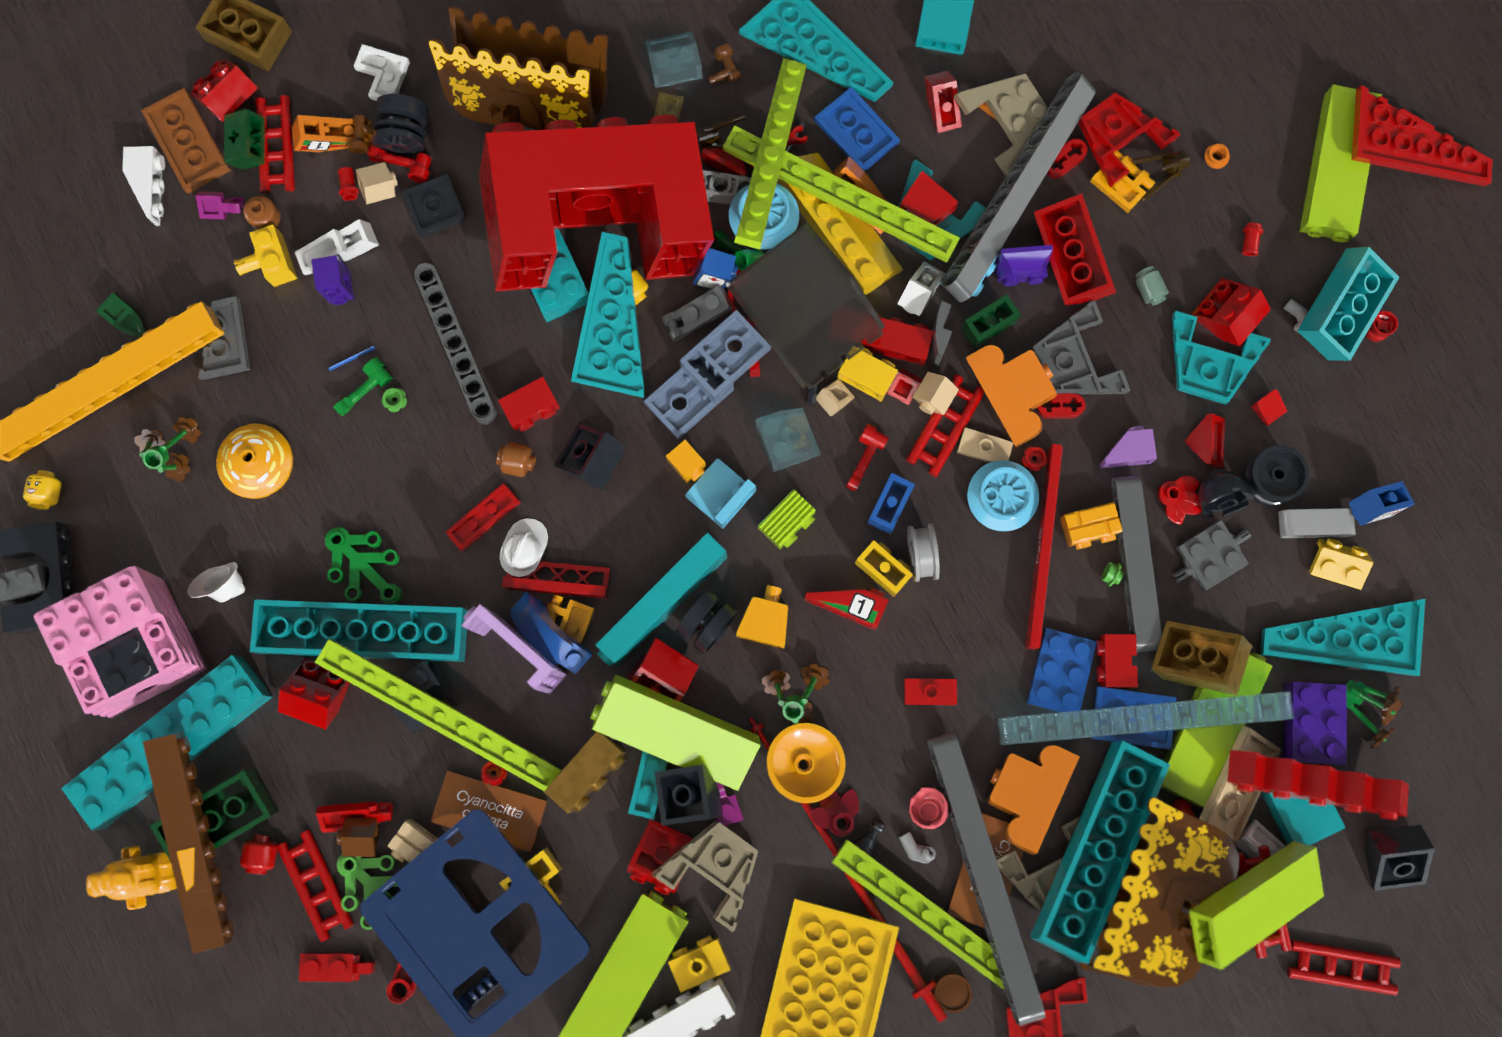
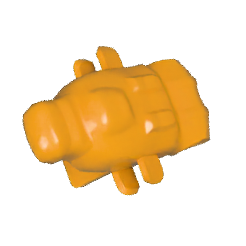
[86,845,177,910]

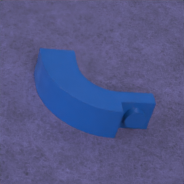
[510,591,592,674]

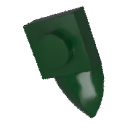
[96,292,145,337]

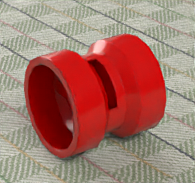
[1365,311,1398,342]

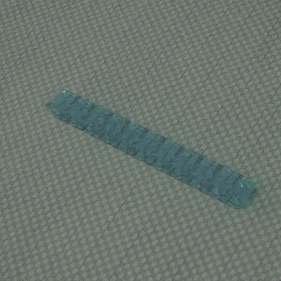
[997,692,1294,745]

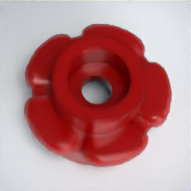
[1022,447,1047,471]
[481,761,507,786]

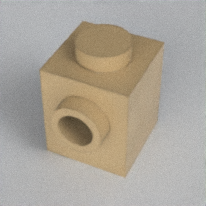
[356,162,397,204]
[913,372,959,415]

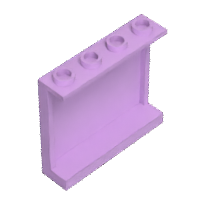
[462,605,567,694]

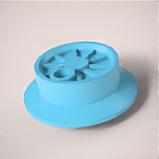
[729,184,799,249]
[967,460,1039,531]

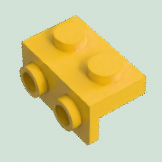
[1309,538,1374,590]

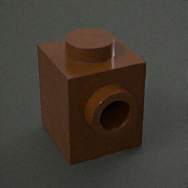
[337,818,379,857]

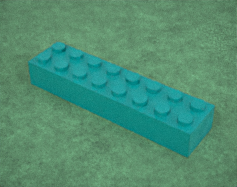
[250,600,468,662]
[61,655,273,831]
[1029,741,1170,964]

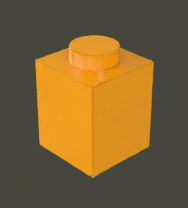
[666,440,706,483]

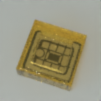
[654,92,684,123]

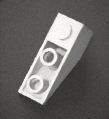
[123,146,165,226]

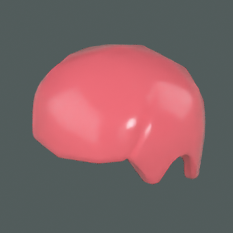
[909,787,949,829]

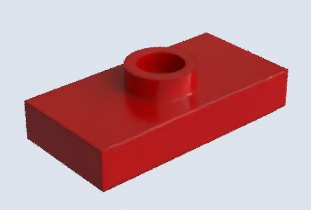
[904,679,957,705]

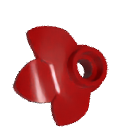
[1157,476,1202,525]

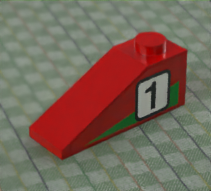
[804,588,888,630]

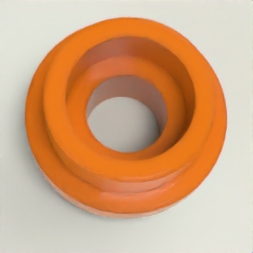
[1204,144,1230,169]

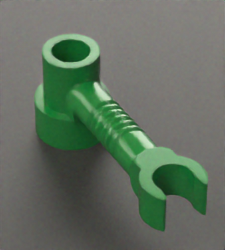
[711,230,764,271]
[333,357,393,416]

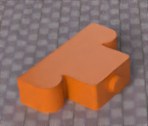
[966,345,1057,447]
[987,745,1080,855]

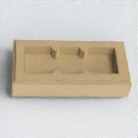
[957,428,1013,463]

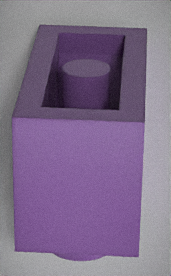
[1100,426,1157,469]

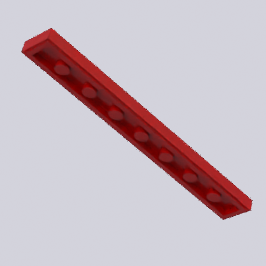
[1025,444,1063,650]

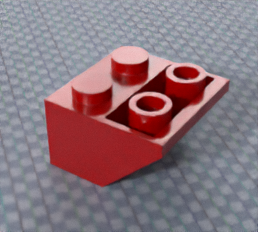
[190,59,258,122]
[1191,278,1271,346]
[626,637,699,702]
[278,657,350,730]

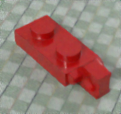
[316,802,394,833]
[299,953,375,982]

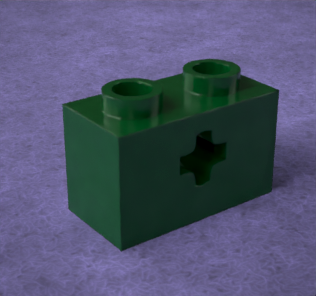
[224,109,265,170]
[961,294,1021,349]

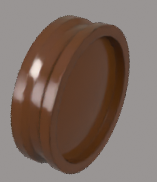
[934,973,972,1013]

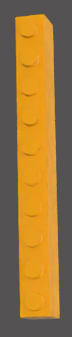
[0,302,225,462]

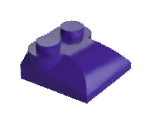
[994,245,1053,286]

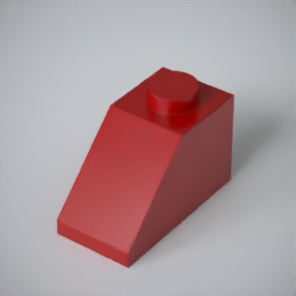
[925,71,962,133]

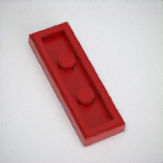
[445,483,521,552]

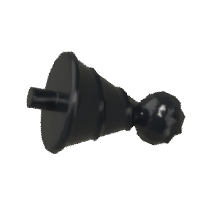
[851,820,886,858]

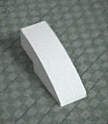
[295,219,379,275]

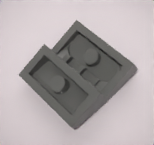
[930,301,952,368]

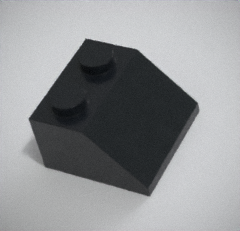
[554,423,627,490]
[389,661,458,734]
[655,764,723,826]
[1365,824,1435,891]

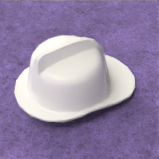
[499,518,548,577]
[187,562,246,603]

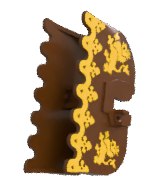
[428,6,608,130]
[1080,797,1239,988]

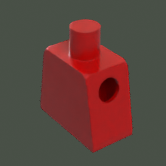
[899,171,958,226]

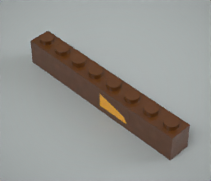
[143,731,234,954]

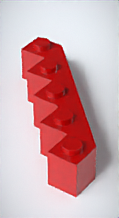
[1227,750,1409,820]

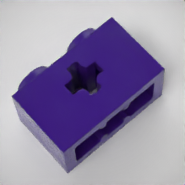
[311,255,354,305]

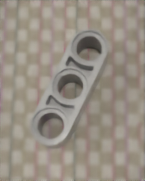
[703,170,751,205]
[1278,509,1356,538]

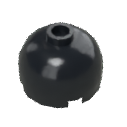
[1198,470,1254,517]

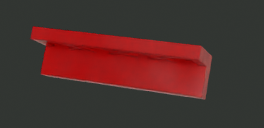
[502,561,611,599]

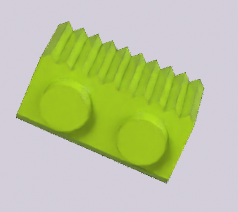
[758,489,816,549]

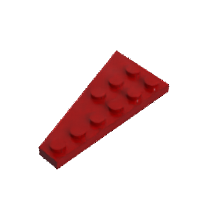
[1351,85,1492,186]

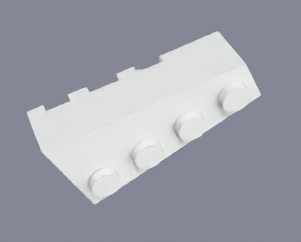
[626,977,736,1037]

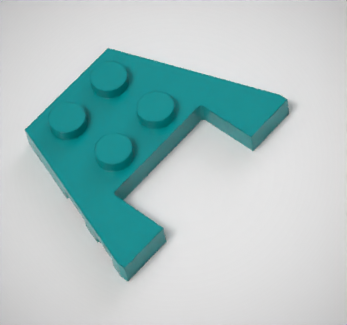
[899,159,986,261]
[1172,311,1271,405]

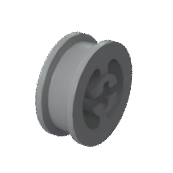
[907,523,940,582]

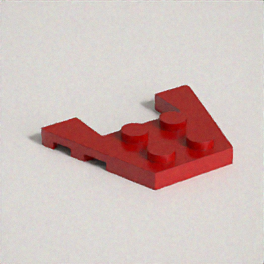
[1078,93,1180,188]
[1006,976,1088,1037]

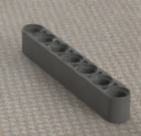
[414,263,497,425]
[1111,475,1162,653]

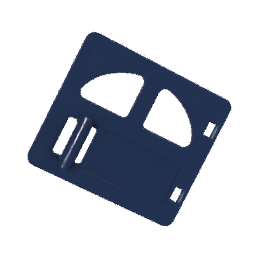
[360,809,590,1037]

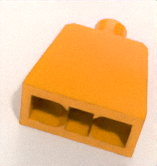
[736,585,788,649]

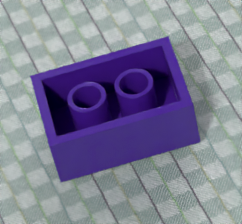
[1282,682,1347,765]

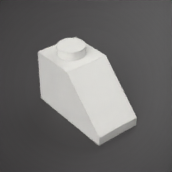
[898,262,946,316]

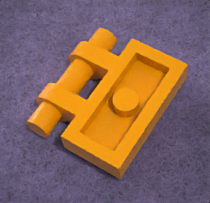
[1090,151,1156,213]
[547,594,595,644]

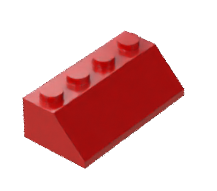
[1034,193,1116,305]

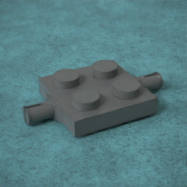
[1172,520,1251,591]

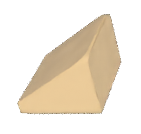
[816,379,855,416]

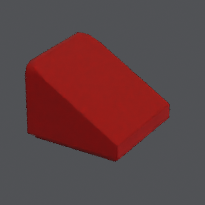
[887,368,923,405]
[1251,389,1287,426]

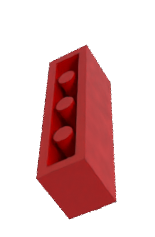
[827,305,934,366]

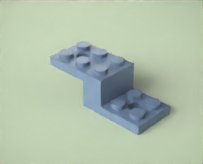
[644,310,771,440]

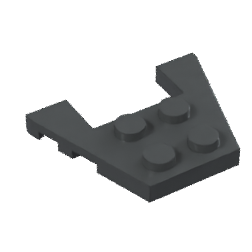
[1031,300,1131,395]

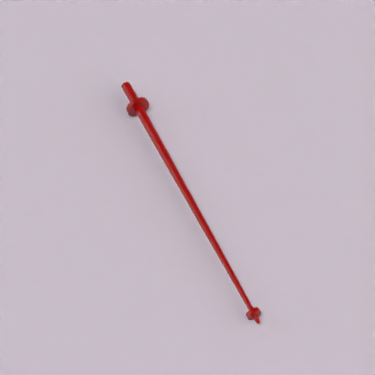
[749,717,947,1023]

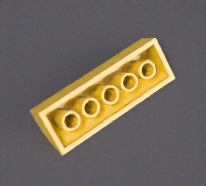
[778,153,903,297]

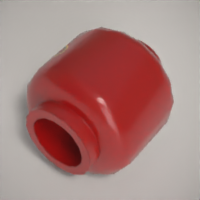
[240,835,278,874]

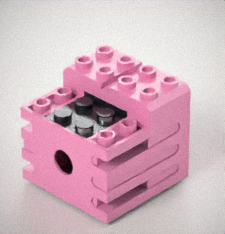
[34,566,207,718]

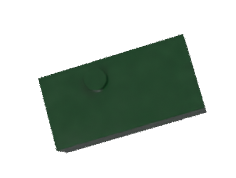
[150,767,279,862]

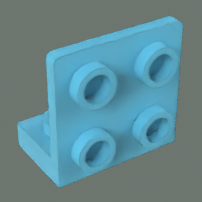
[685,459,756,529]

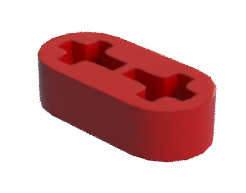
[1047,139,1088,179]
[1036,393,1086,419]

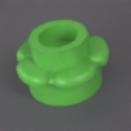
[382,388,407,412]
[1101,562,1124,586]

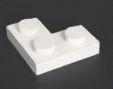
[354,44,410,101]

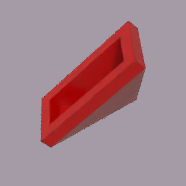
[702,148,747,176]
[1184,413,1225,469]

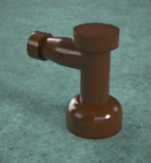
[708,44,742,85]
[348,115,374,154]

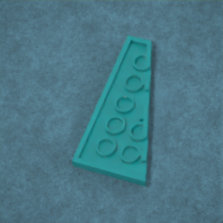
[739,0,893,102]
[571,232,645,398]
[1260,599,1425,676]

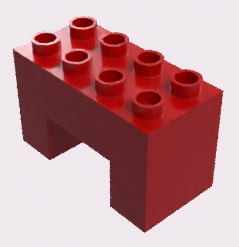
[479,114,714,292]

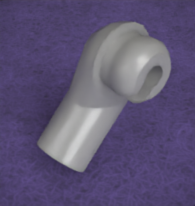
[1283,299,1308,334]
[898,832,936,863]

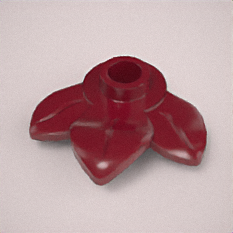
[810,789,859,837]

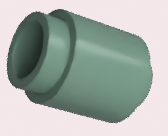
[1135,266,1169,306]

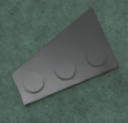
[198,296,250,380]

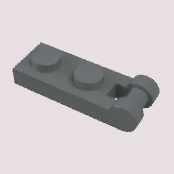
[662,285,733,341]

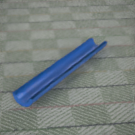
[328,345,375,371]

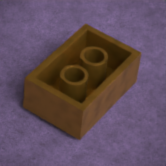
[195,0,292,72]
[1152,621,1252,696]
[544,732,626,813]

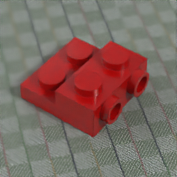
[627,819,694,895]

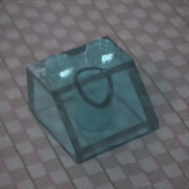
[645,32,703,88]
[755,408,821,472]

